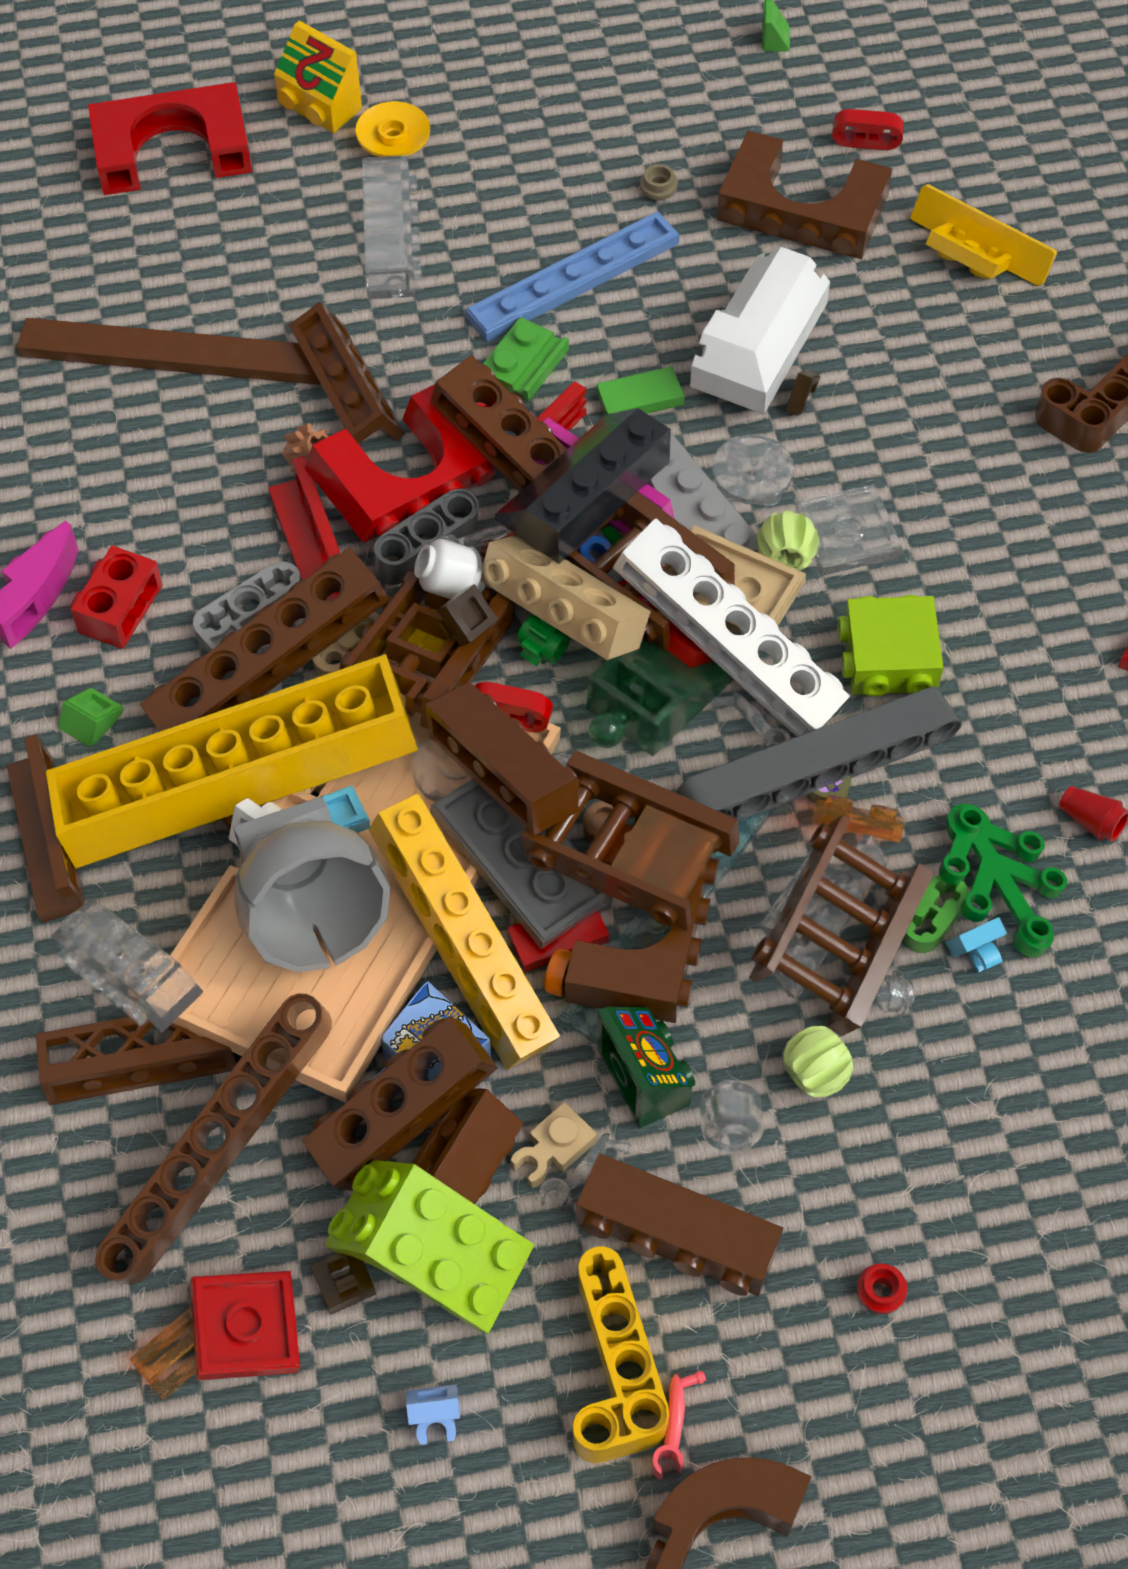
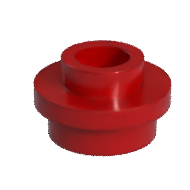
[857,1263,908,1314]

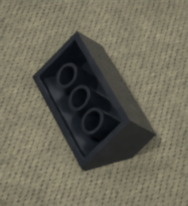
[495,408,671,564]

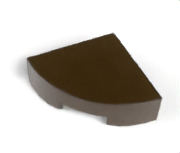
[786,369,821,416]

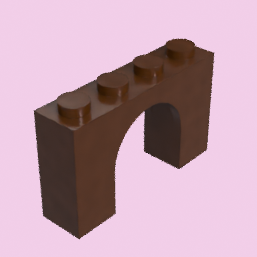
[717,130,893,259]
[565,820,719,1023]

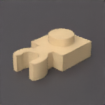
[511,1102,598,1188]

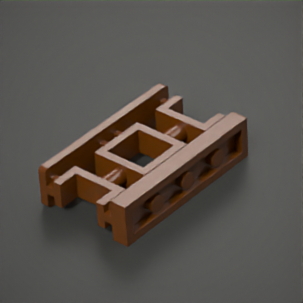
[339,569,515,729]

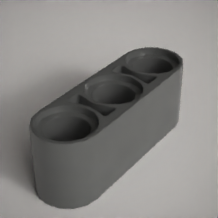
[373,489,479,585]

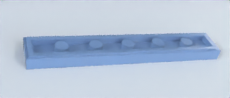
[465,211,679,343]

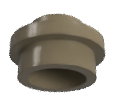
[640,164,678,200]

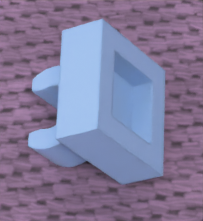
[406,1384,460,1445]

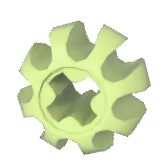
[756,510,819,571]
[783,1026,853,1097]

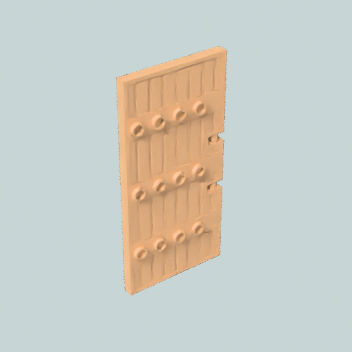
[141,659,561,1103]

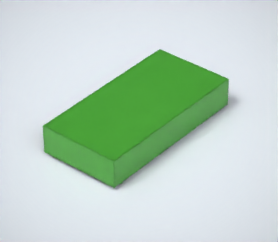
[596,366,685,415]

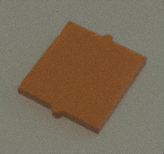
[611,805,719,899]

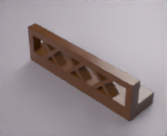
[289,301,405,444]
[7,734,87,923]
[36,1013,237,1106]

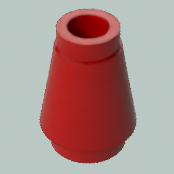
[1059,786,1128,842]

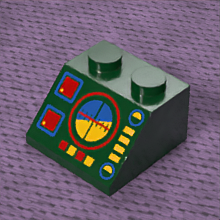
[597,1007,695,1129]

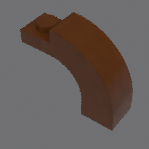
[645,1457,812,1569]

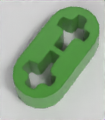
[902,875,968,953]

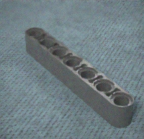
[676,687,962,821]

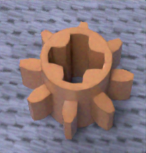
[282,423,328,472]

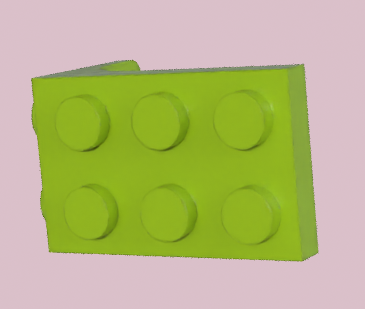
[325,1160,535,1334]

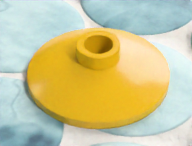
[356,101,430,159]

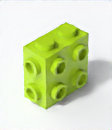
[837,594,944,697]

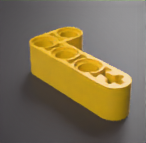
[573,1246,669,1464]

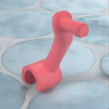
[652,1371,706,1480]

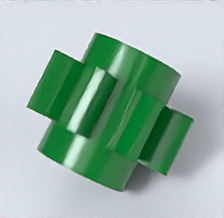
[517,614,570,667]

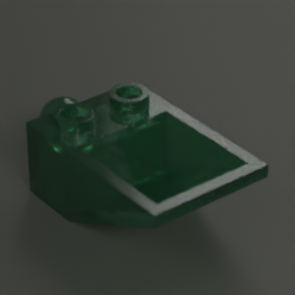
[586,640,734,756]

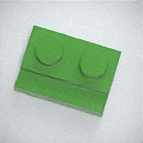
[483,317,569,402]

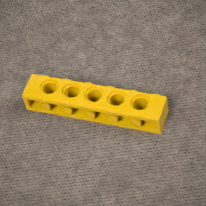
[368,793,560,1071]

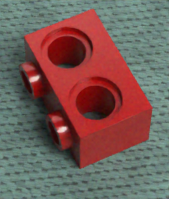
[70,545,163,649]

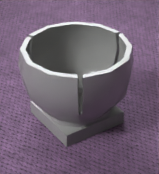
[233,796,390,972]

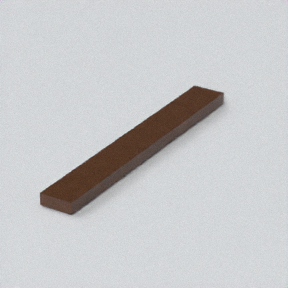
[17,318,321,385]

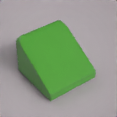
[762,0,790,52]
[58,688,124,747]

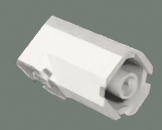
[690,247,830,414]

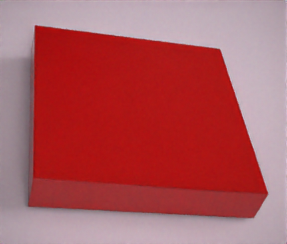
[190,1271,300,1380]

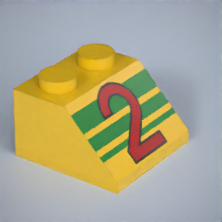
[274,20,362,134]

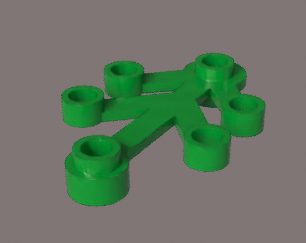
[939,804,1068,958]

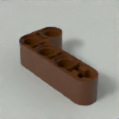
[1035,353,1128,453]

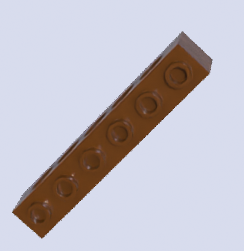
[140,547,389,731]

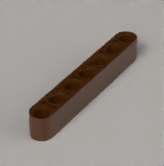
[95,993,332,1285]

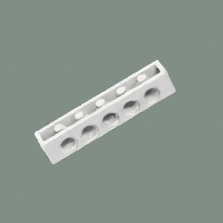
[613,518,850,737]

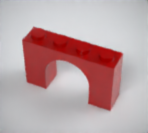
[88,82,253,196]
[305,384,496,543]

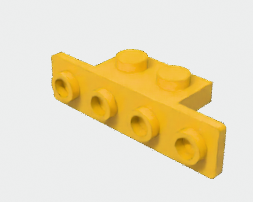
[910,184,1057,286]

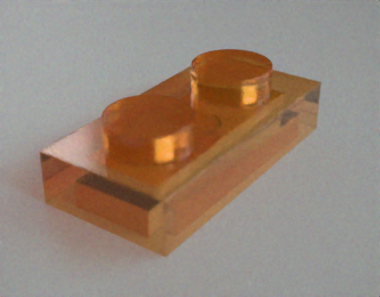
[811,795,905,843]

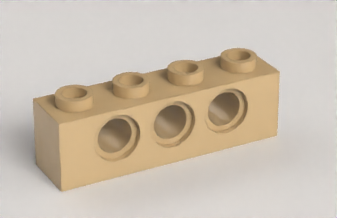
[480,535,651,660]

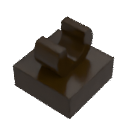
[437,584,498,647]
[310,1253,376,1315]

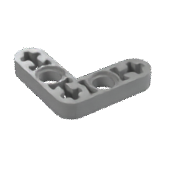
[193,562,301,696]

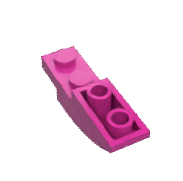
[0,520,79,649]

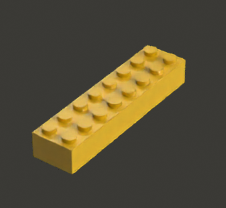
[46,654,419,869]

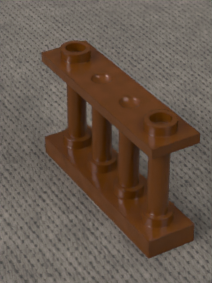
[565,491,735,652]
[521,750,740,931]
[749,815,934,1036]

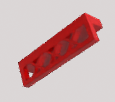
[268,456,340,601]

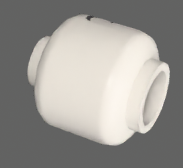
[414,539,482,599]

